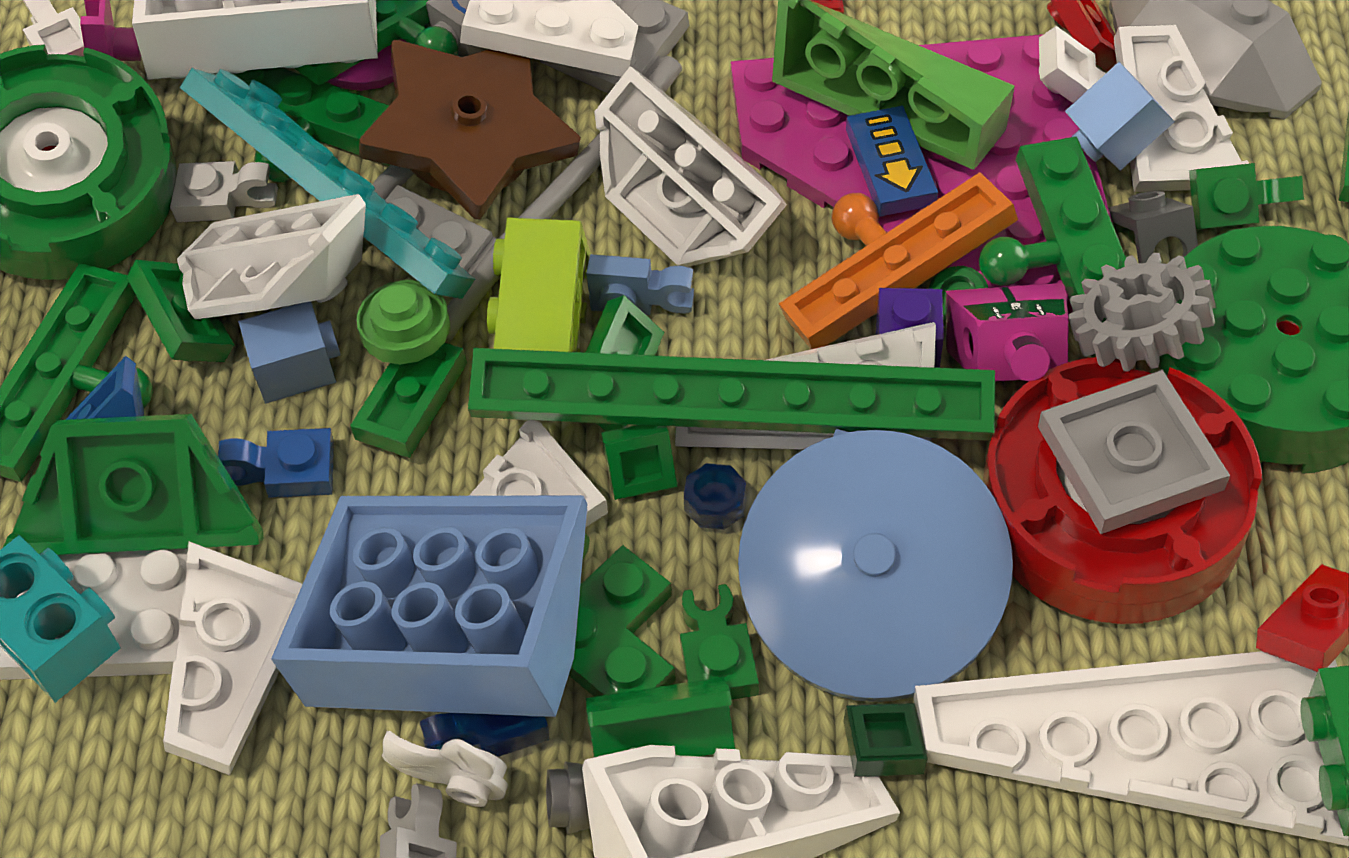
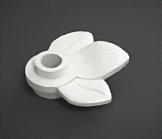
[382,731,508,807]

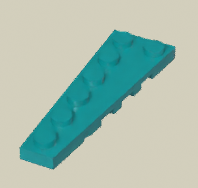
[180,68,476,299]

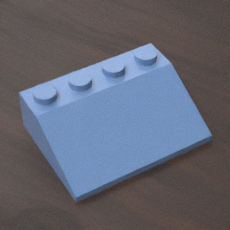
[271,495,588,717]

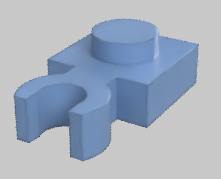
[586,254,694,315]

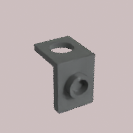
[1108,191,1198,263]

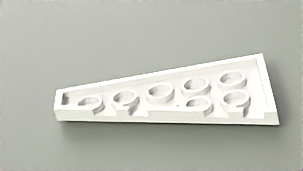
[914,651,1349,846]

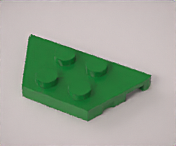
[3,414,263,555]

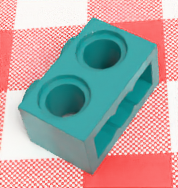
[0,535,121,703]

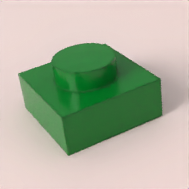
[601,425,677,500]

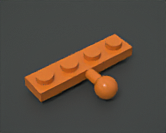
[778,172,1018,349]

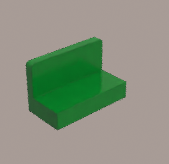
[586,677,735,757]

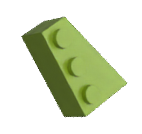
[487,217,591,352]

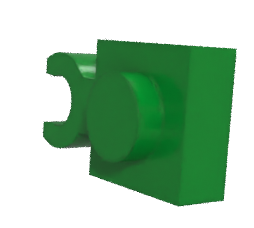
[680,584,759,700]

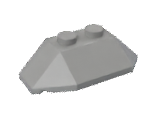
[1109,0,1322,120]

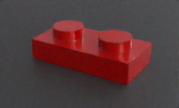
[1046,0,1117,72]

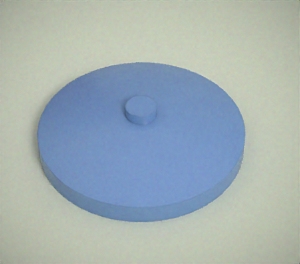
[738,430,1013,702]

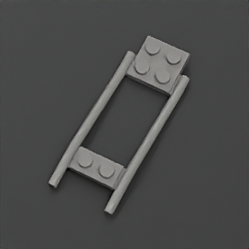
[372,0,690,343]

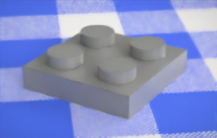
[1038,370,1230,534]

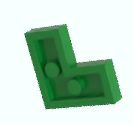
[569,545,676,697]

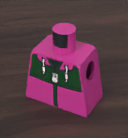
[946,283,1068,381]

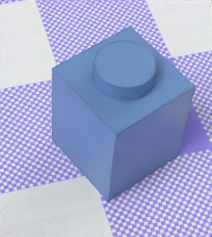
[238,301,341,404]

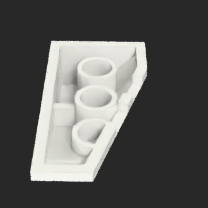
[582,745,900,858]

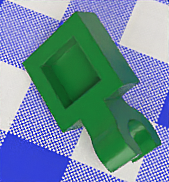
[1189,163,1304,229]

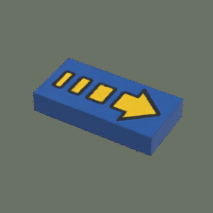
[846,106,938,217]

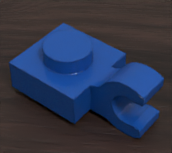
[218,428,334,498]

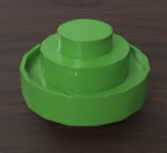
[357,280,451,365]

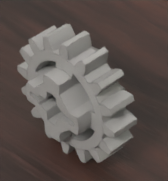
[1068,253,1216,371]

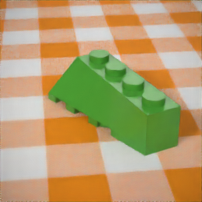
[772,0,1015,170]

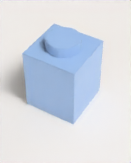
[1065,62,1175,170]

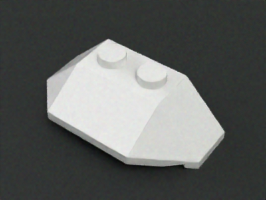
[594,66,787,267]
[177,194,366,319]

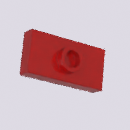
[1256,564,1349,672]

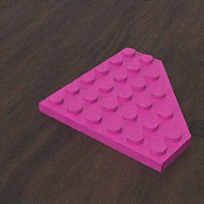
[731,34,1112,314]

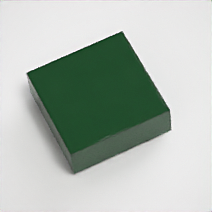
[843,703,928,777]

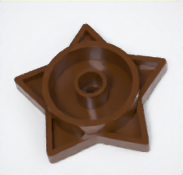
[359,40,581,219]

